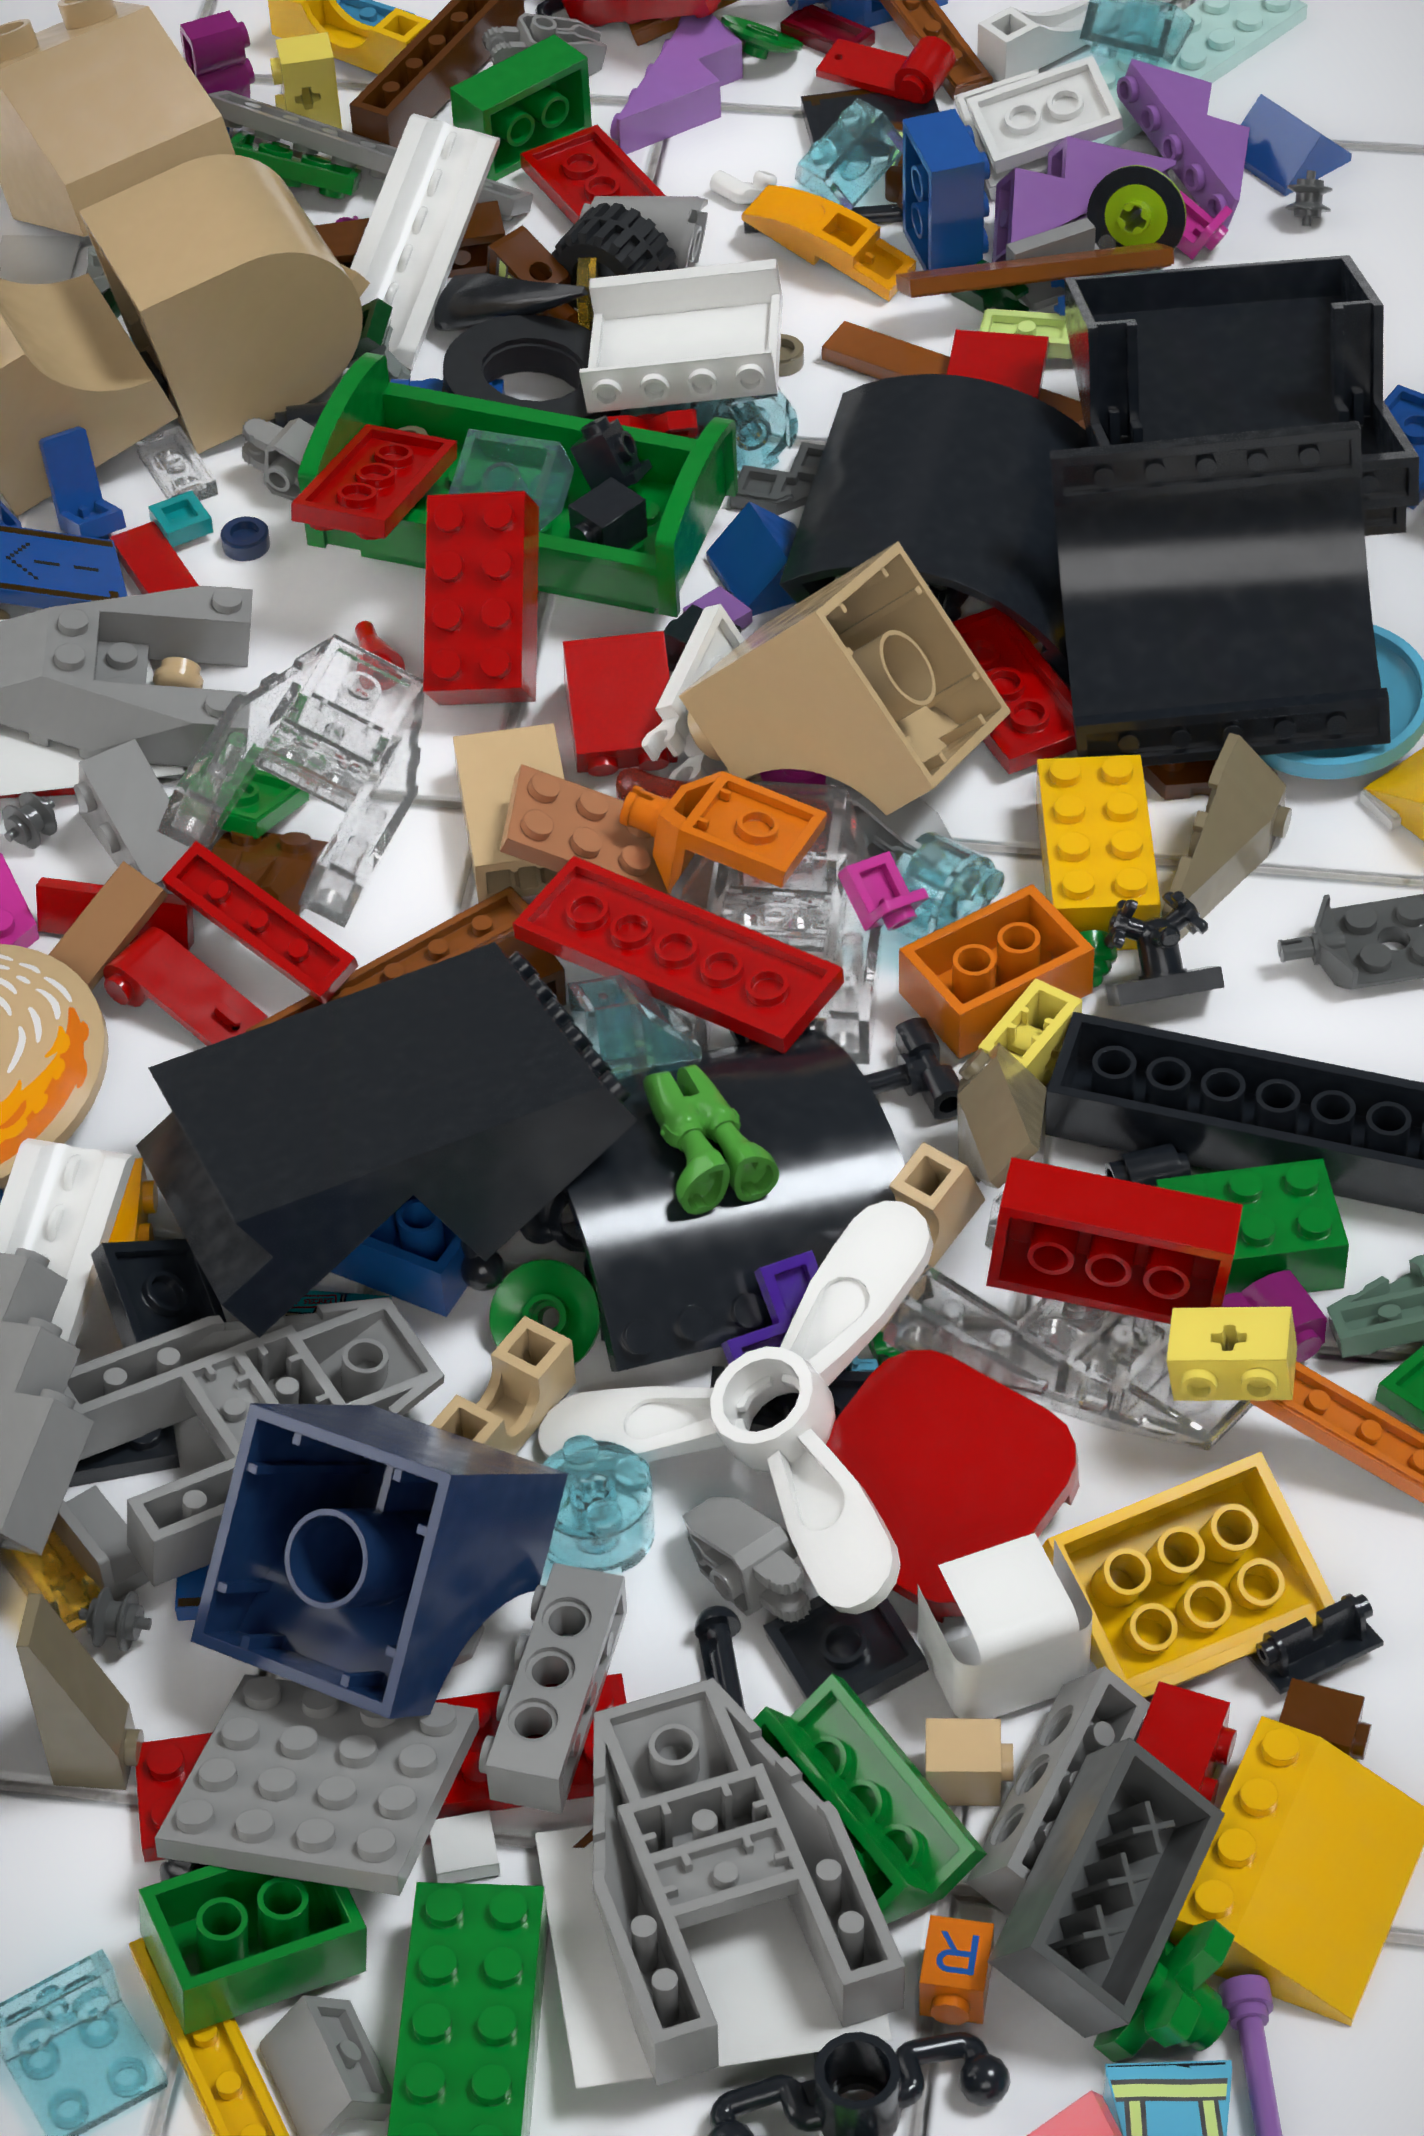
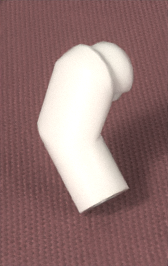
[709,170,777,204]

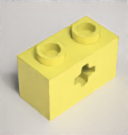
[270,32,342,129]
[978,978,1082,1086]
[1166,1307,1297,1401]

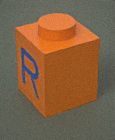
[919,1915,994,2025]

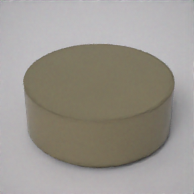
[779,334,804,377]

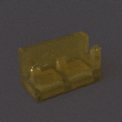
[0,1528,101,1633]

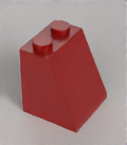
[563,631,678,777]

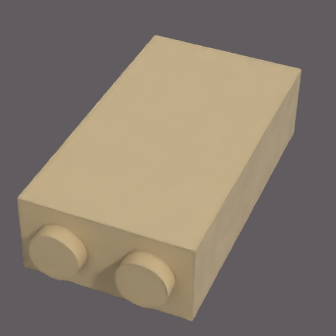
[453,723,565,903]

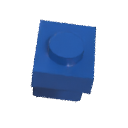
[39,426,126,540]

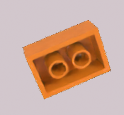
[899,884,1095,1059]

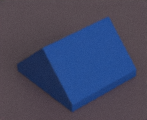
[1241,94,1352,196]
[706,501,798,616]

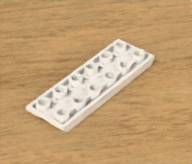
[350,113,500,370]
[0,1138,135,1346]

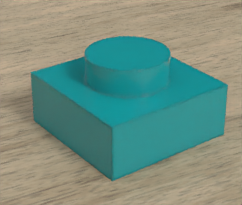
[148,490,214,547]

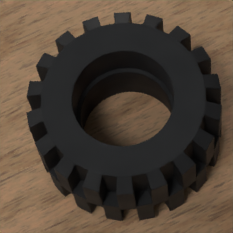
[552,203,678,321]

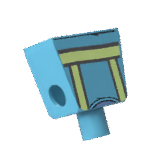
[1103,2060,1232,2136]

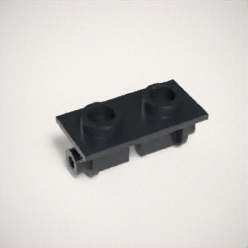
[1247,1593,1384,1695]

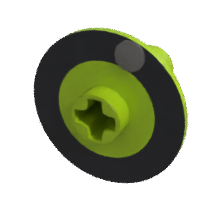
[1087,165,1186,249]

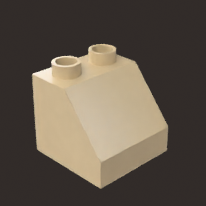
[0,0,235,237]

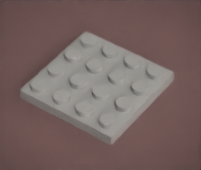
[155,1674,480,1896]

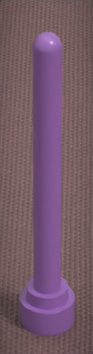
[1218,1974,1283,2136]

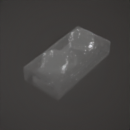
[136,426,218,501]

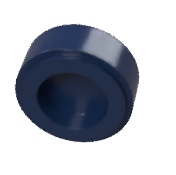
[220,516,270,561]

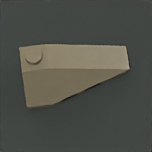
[1161,733,1292,941]
[957,1043,1047,1189]
[16,1593,144,1790]

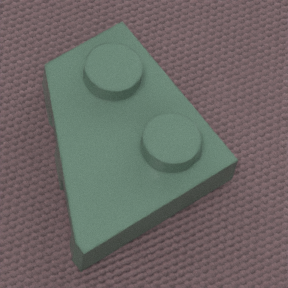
[1326,1254,1424,1358]

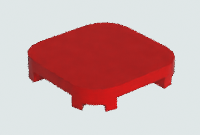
[826,1349,1080,1623]

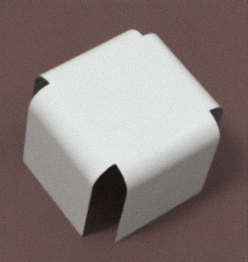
[918,1533,1092,1719]

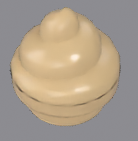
[153,657,204,689]

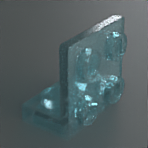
[0,1949,169,2136]

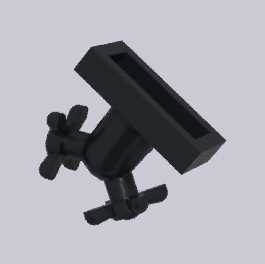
[1104,891,1225,1006]

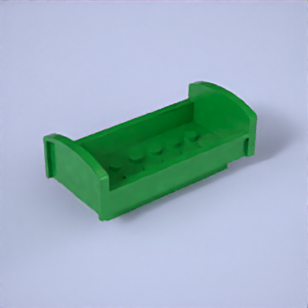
[298,352,738,618]

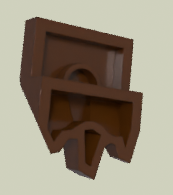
[211,831,329,916]

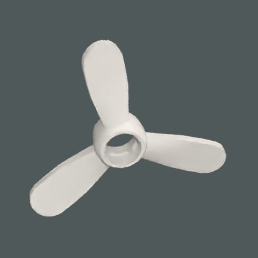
[538,1201,933,1615]

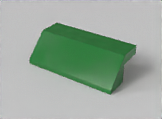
[753,1673,987,1924]

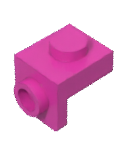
[1176,190,1233,260]
[837,851,929,931]

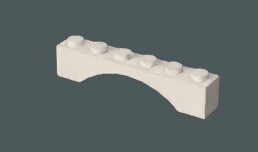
[977,0,1173,81]

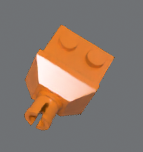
[619,771,828,896]

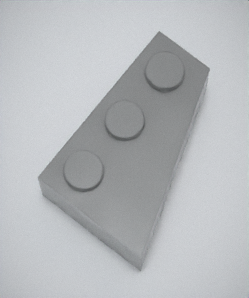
[74,739,194,894]

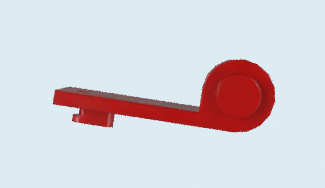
[816,36,956,104]
[103,927,268,1046]

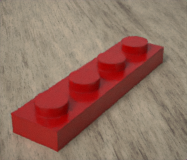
[162,841,359,1004]

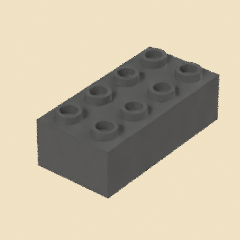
[987,1738,1225,2038]

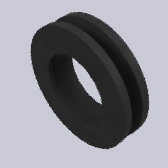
[442,315,620,420]

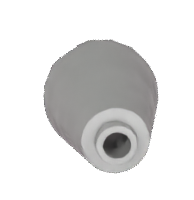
[579,196,708,269]

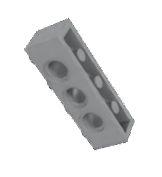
[479,1563,627,1814]
[965,1666,1151,1916]

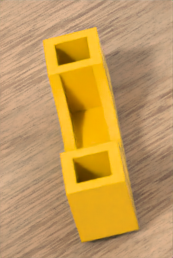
[268,0,431,75]

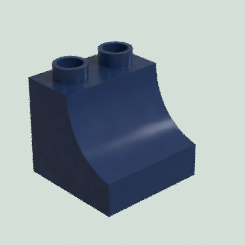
[190,1403,568,1719]

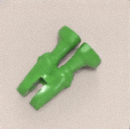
[643,1064,779,1215]

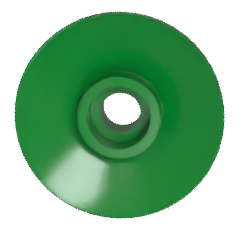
[720,15,803,60]
[489,1259,601,1365]

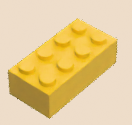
[1036,755,1161,950]

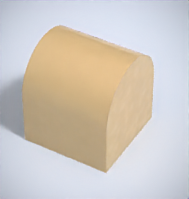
[79,154,363,454]

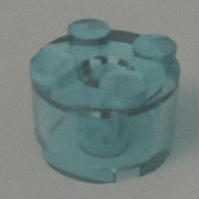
[690,386,798,476]
[895,832,1005,941]
[542,1435,655,1572]

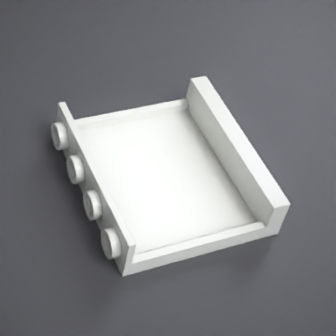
[579,258,783,413]

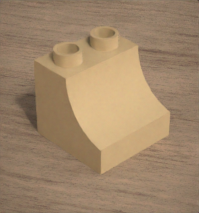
[0,273,179,516]
[679,541,1011,816]

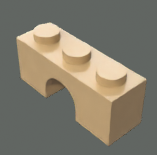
[880,1142,985,1332]
[430,1316,576,1455]

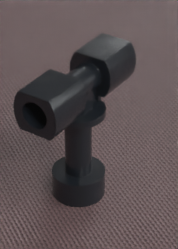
[864,1017,960,1119]

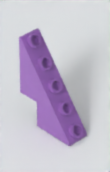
[610,14,743,155]
[1117,59,1250,229]
[992,136,1176,262]

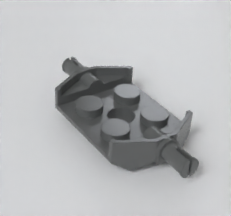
[1277,894,1424,990]

